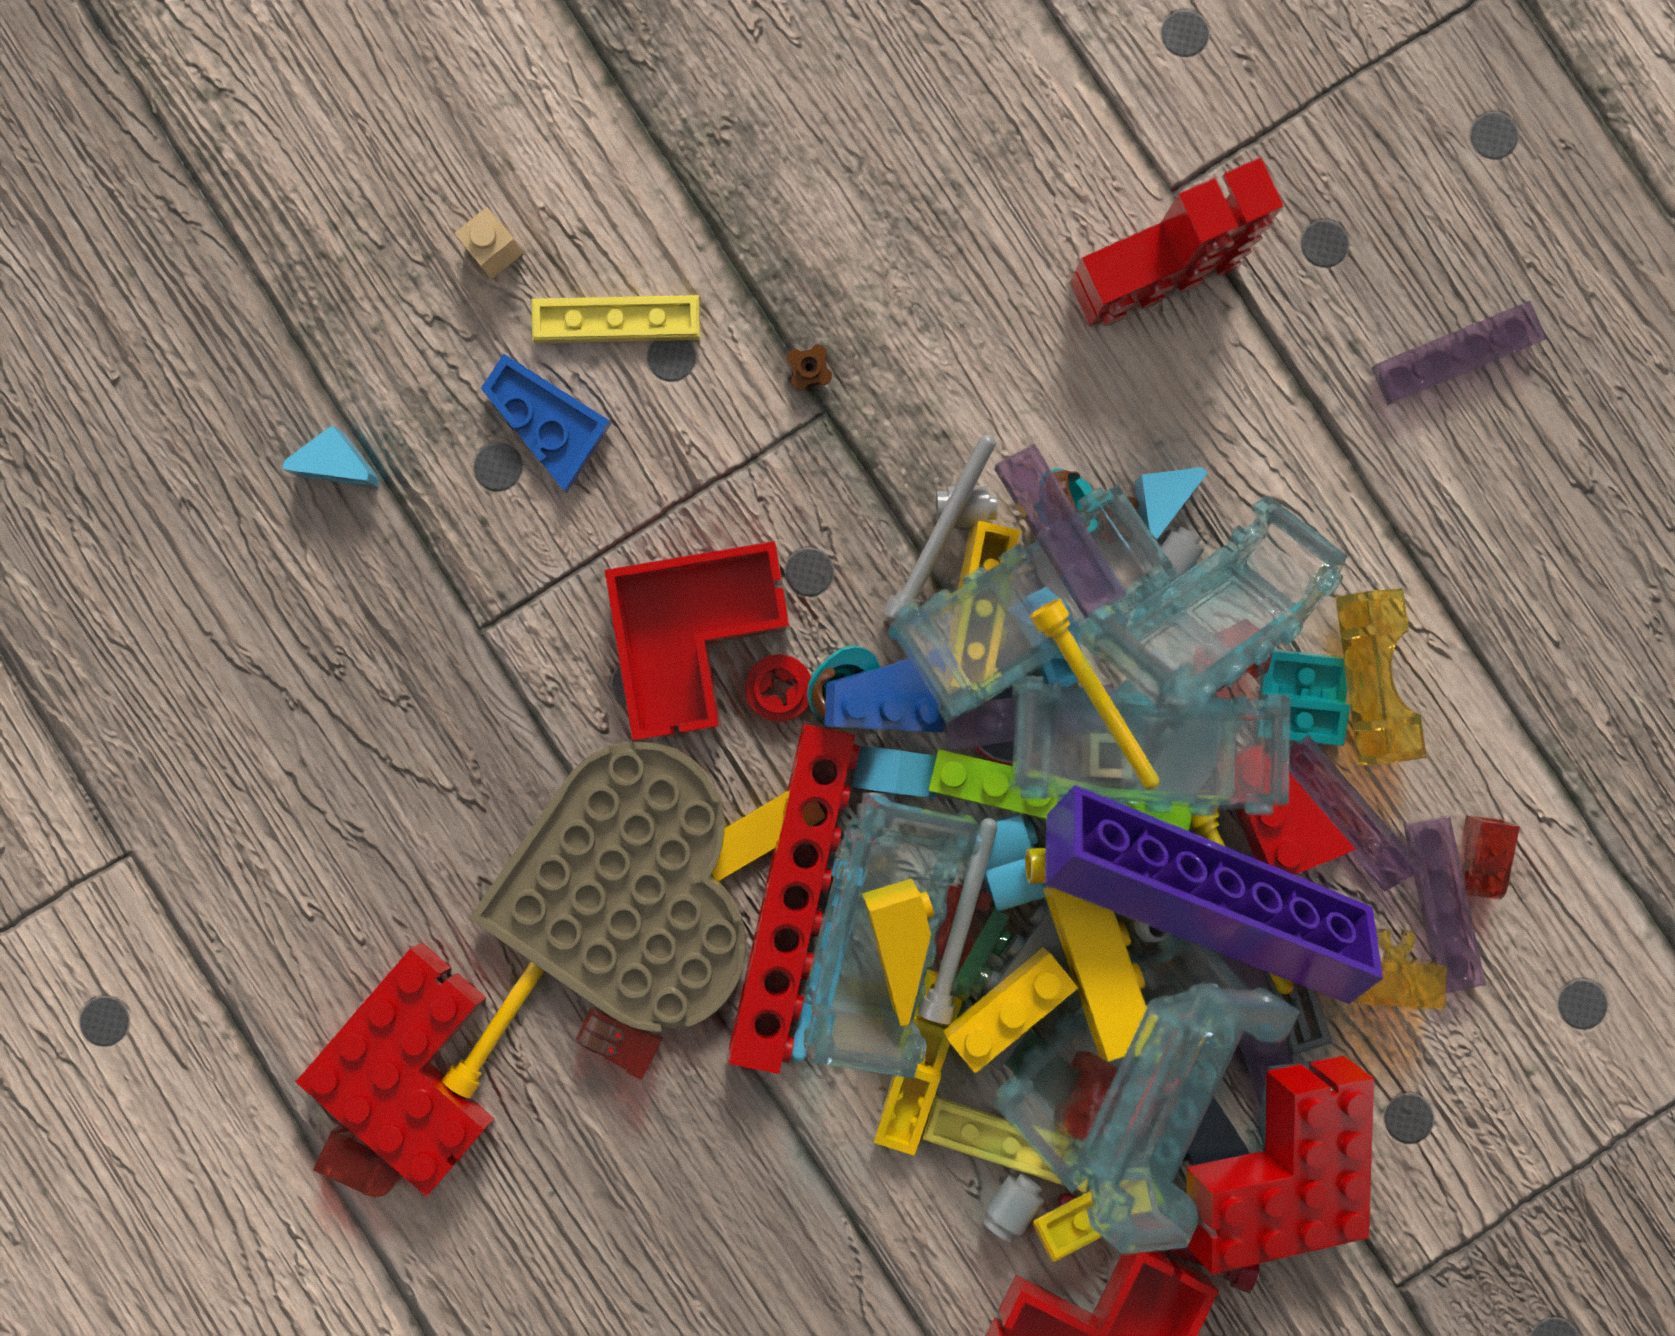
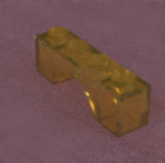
[1335,588,1427,766]

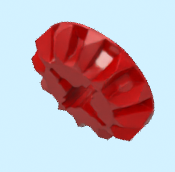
[745,654,811,722]

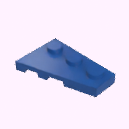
[481,354,612,494]
[825,648,946,733]

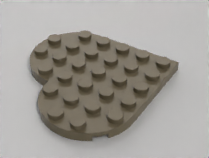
[469,740,746,1032]

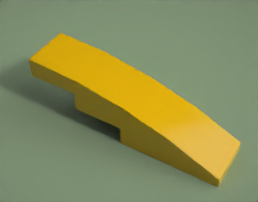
[874,969,967,1156]

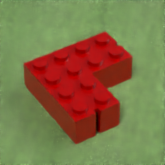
[1070,157,1284,327]
[605,541,791,741]
[295,942,495,1197]
[1186,1056,1374,1274]
[985,1237,1219,1336]

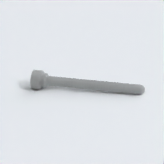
[883,434,996,626]
[918,818,998,1024]

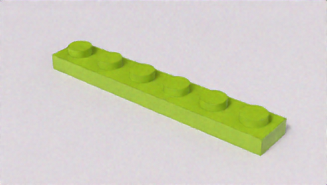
[928,749,1193,831]

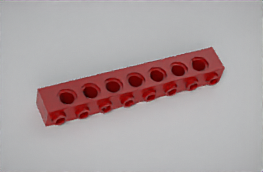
[727,723,860,1074]

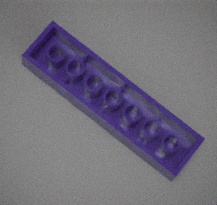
[1045,785,1383,1004]

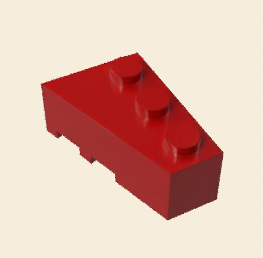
[1216,745,1356,875]

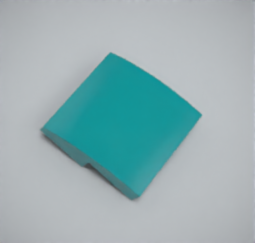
[1258,648,1352,746]

